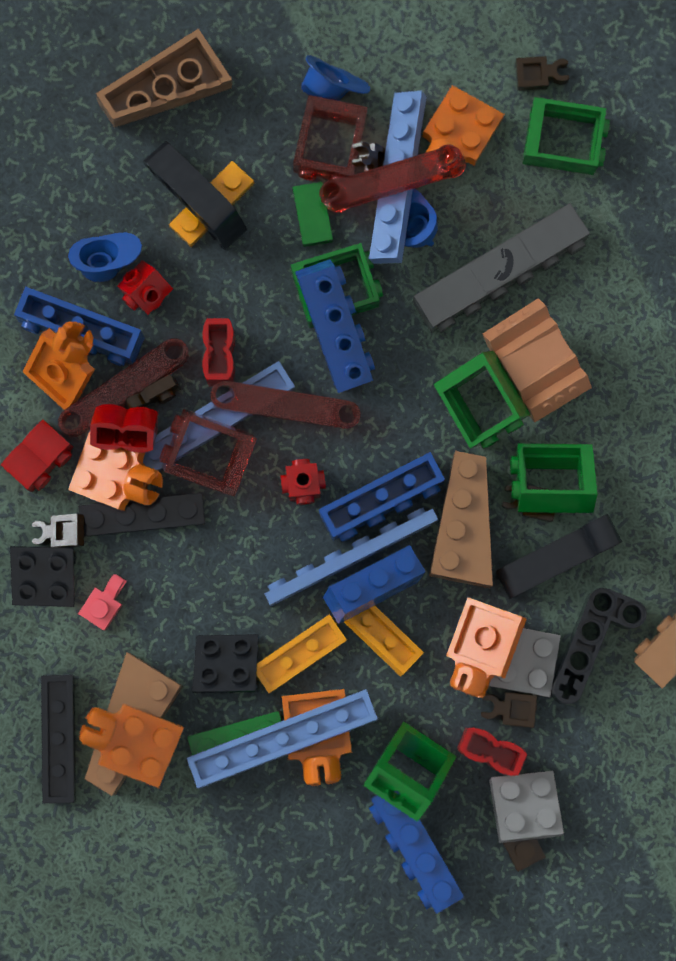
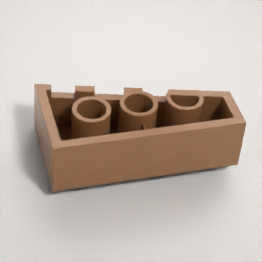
[96,29,232,128]
[429,451,493,589]
[634,613,676,689]
[85,652,183,796]

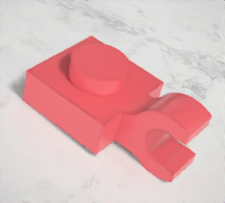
[78,574,127,631]

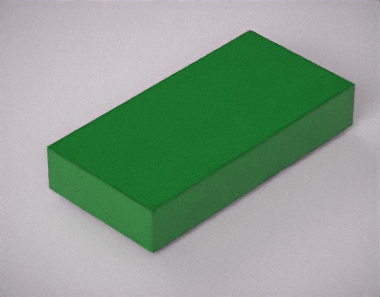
[293,182,333,247]

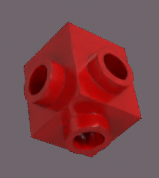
[117,260,173,315]
[280,459,326,505]

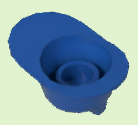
[301,55,370,103]
[404,187,438,248]
[68,232,142,282]

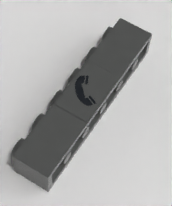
[412,203,590,333]

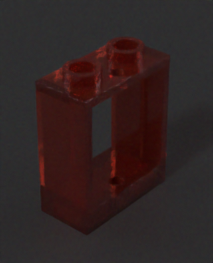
[293,95,368,187]
[159,409,257,497]

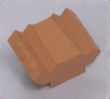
[483,298,592,422]

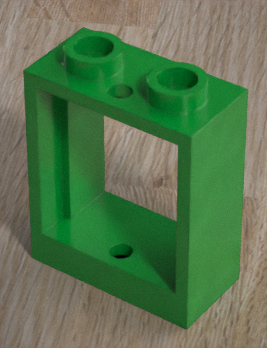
[522,97,610,175]
[291,243,383,328]
[433,351,531,449]
[510,443,597,513]
[363,721,457,822]

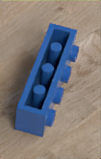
[295,259,375,393]
[14,286,145,367]
[319,452,445,542]
[369,791,464,914]

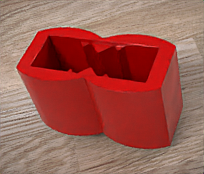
[202,318,235,387]
[90,404,158,453]
[1,420,73,492]
[457,728,527,776]

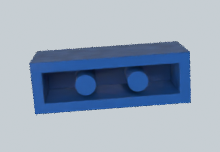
[323,545,426,624]

